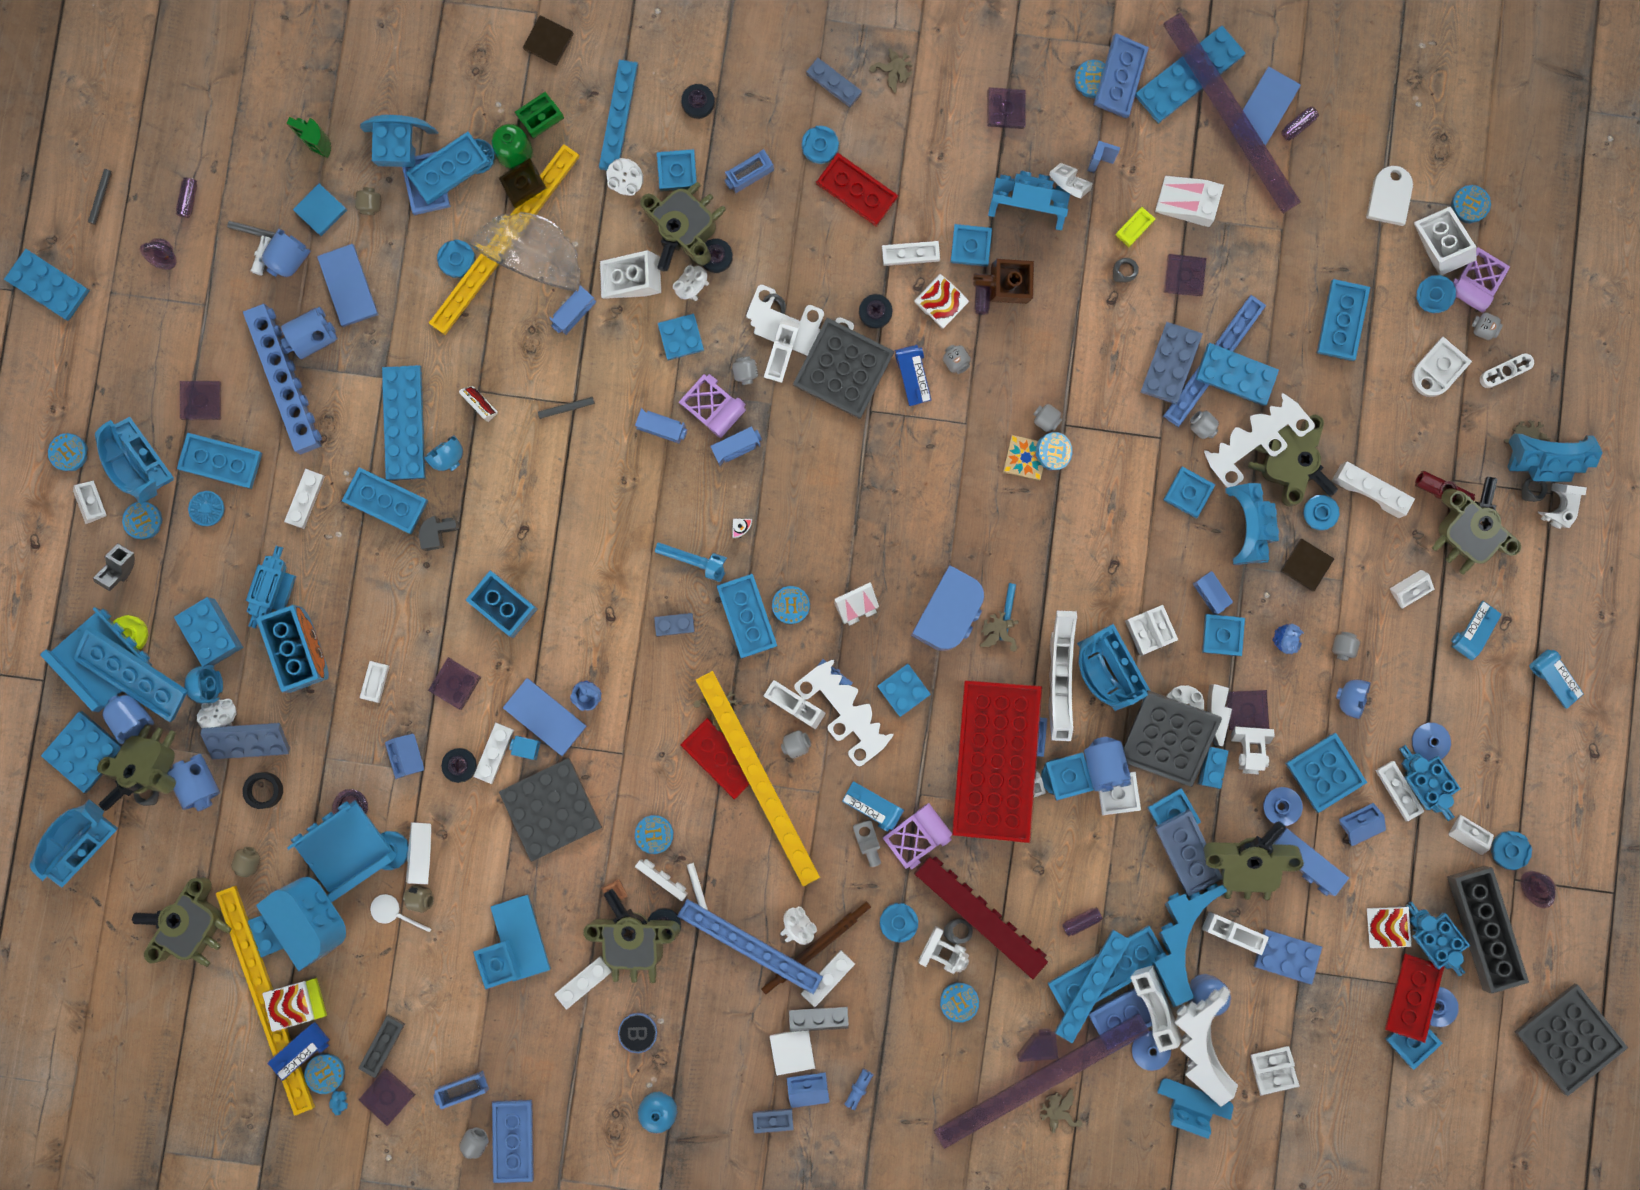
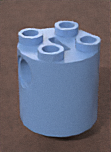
[281,307,338,359]
[1084,737,1131,792]
[167,754,220,811]

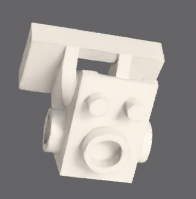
[1538,483,1587,529]
[1231,727,1274,774]
[918,926,969,974]

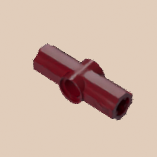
[1415,471,1475,502]

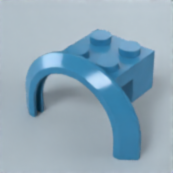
[360,115,438,167]

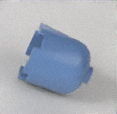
[262,228,311,277]
[103,695,154,744]
[1188,974,1231,1017]

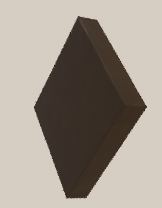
[523,15,574,66]
[499,158,546,208]
[1281,539,1334,591]

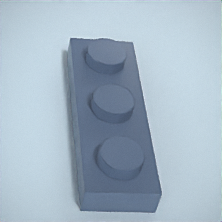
[806,58,862,108]

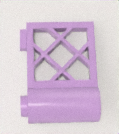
[1452,247,1510,313]
[679,374,746,438]
[883,803,952,870]

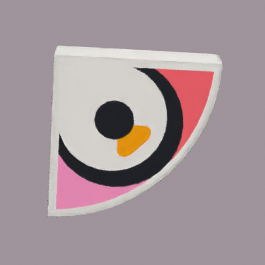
[733,519,752,538]

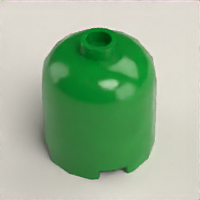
[491,124,533,169]

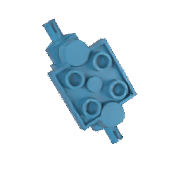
[246,545,297,628]
[1399,745,1461,821]
[1405,901,1470,977]

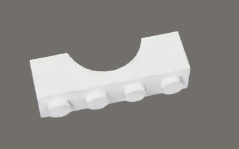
[1332,461,1415,518]
[1131,965,1182,1052]

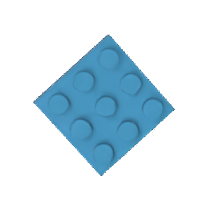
[41,711,122,793]
[1285,733,1367,813]

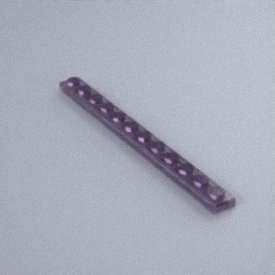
[1163,12,1301,214]
[934,1013,1150,1149]

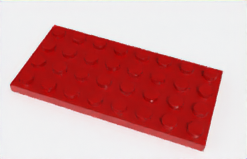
[952,681,1042,843]

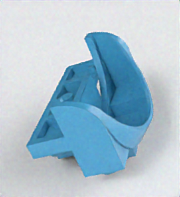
[988,171,1070,231]
[95,417,174,504]
[1507,434,1603,482]
[1225,483,1279,565]
[29,799,118,887]

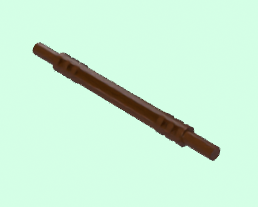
[761,901,871,994]

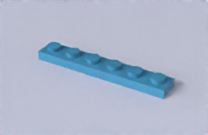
[599,59,638,170]
[1055,929,1131,1044]

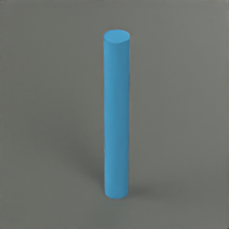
[1000,583,1016,641]

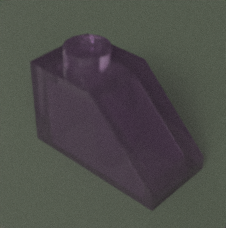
[1017,1029,1058,1062]

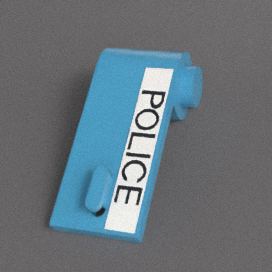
[1451,601,1502,661]
[1529,649,1584,709]
[842,781,904,832]

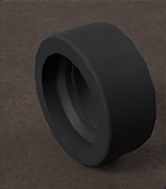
[242,772,283,809]

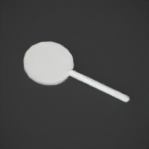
[370,894,431,932]

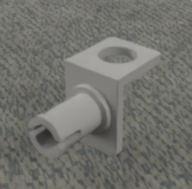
[853,820,881,867]

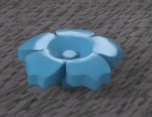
[329,1091,348,1115]

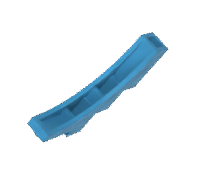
[1152,883,1227,1007]

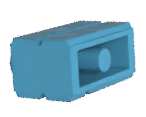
[1198,747,1228,789]

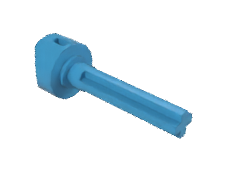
[655,543,727,582]

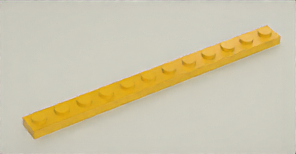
[429,144,580,335]
[696,671,820,886]
[215,886,315,1116]

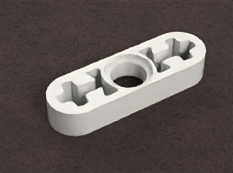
[1480,354,1534,388]

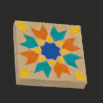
[1003,435,1043,481]

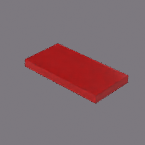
[816,153,899,227]
[680,718,750,800]
[1384,954,1445,1043]

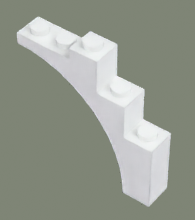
[1048,611,1077,741]
[1175,986,1238,1107]

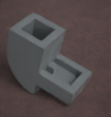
[419,516,460,551]
[93,543,135,591]

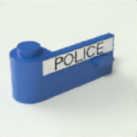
[895,344,931,406]
[268,1022,330,1081]

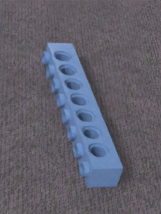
[243,304,322,455]

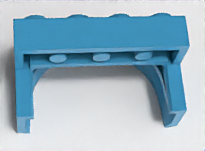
[1077,624,1150,711]

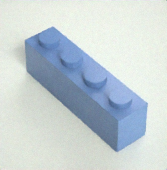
[1273,828,1349,896]

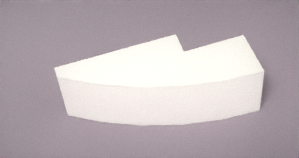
[764,318,799,383]
[764,680,826,729]
[1207,684,1232,746]
[406,822,431,884]
[1202,912,1269,955]

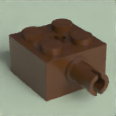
[973,259,1034,304]

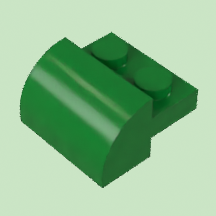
[515,92,564,139]
[286,117,331,158]

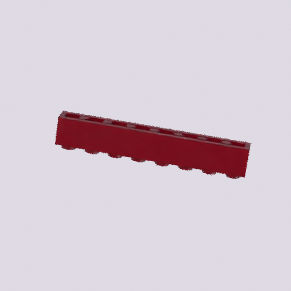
[914,856,1048,979]

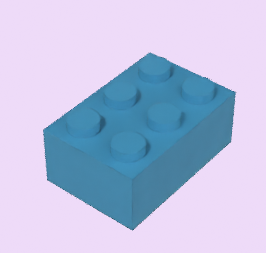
[466,570,538,638]
[174,597,244,666]

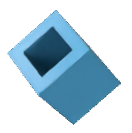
[509,736,541,760]

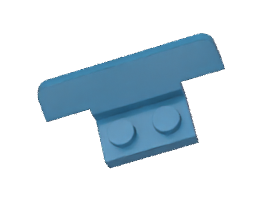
[1157,1078,1234,1139]

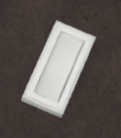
[360,661,390,703]

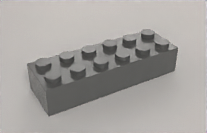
[1447,866,1529,994]

